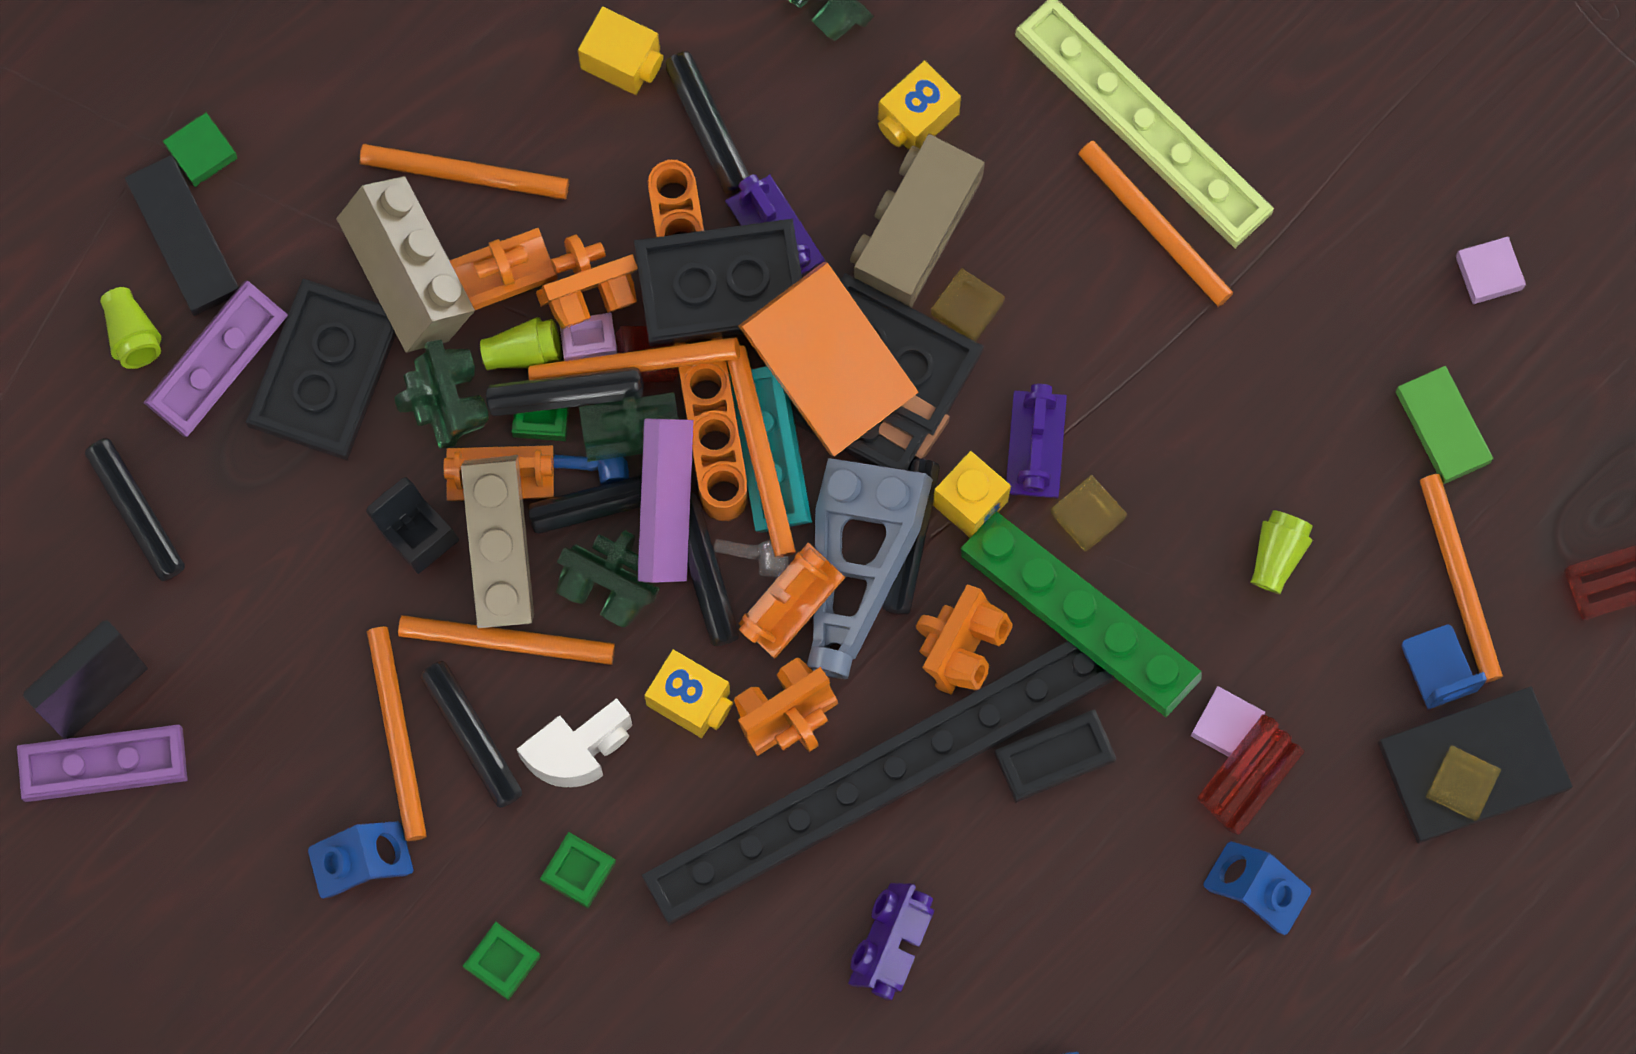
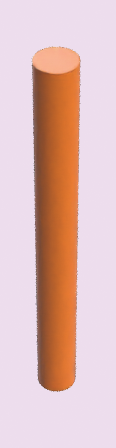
[1078,140,1234,307]
[360,144,569,199]
[528,337,740,380]
[727,346,796,558]
[1419,474,1503,683]
[398,615,615,665]
[367,627,427,841]

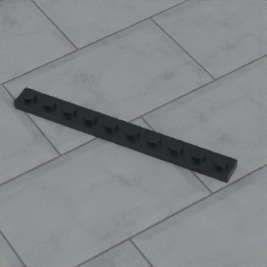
[642,641,1116,926]

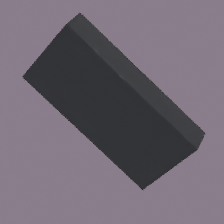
[994,709,1116,803]

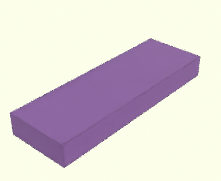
[143,281,288,437]
[638,419,694,583]
[17,724,188,802]

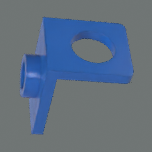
[1401,624,1487,710]
[308,821,414,898]
[1203,841,1311,935]

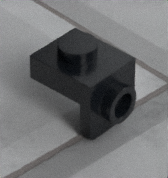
[366,477,460,574]

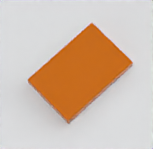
[739,262,919,456]

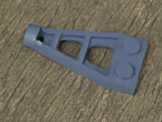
[807,458,933,679]

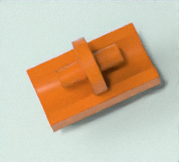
[450,228,558,310]
[536,235,638,329]
[915,584,1013,695]
[734,658,838,756]

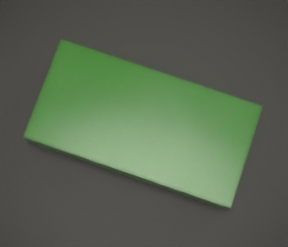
[1395,366,1493,485]

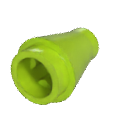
[100,287,162,369]
[480,317,562,370]
[1250,510,1313,594]

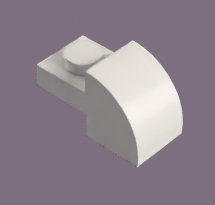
[517,698,633,787]

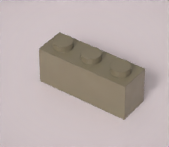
[850,134,985,308]
[336,176,475,353]
[461,455,534,628]

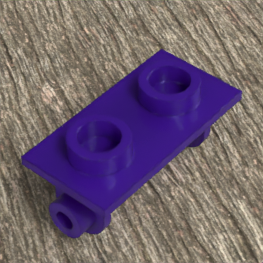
[725,174,825,274]
[1006,384,1067,499]
[848,883,934,1000]

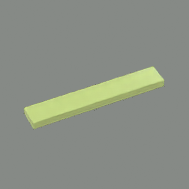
[1015,0,1274,248]

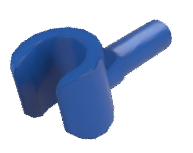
[553,450,629,485]

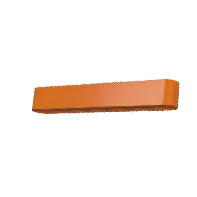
[648,160,748,521]

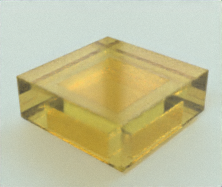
[931,268,1005,342]
[1050,475,1127,552]
[1426,745,1501,821]

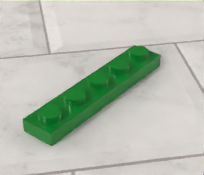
[961,511,1202,718]

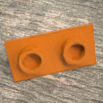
[444,445,554,501]
[738,543,845,658]

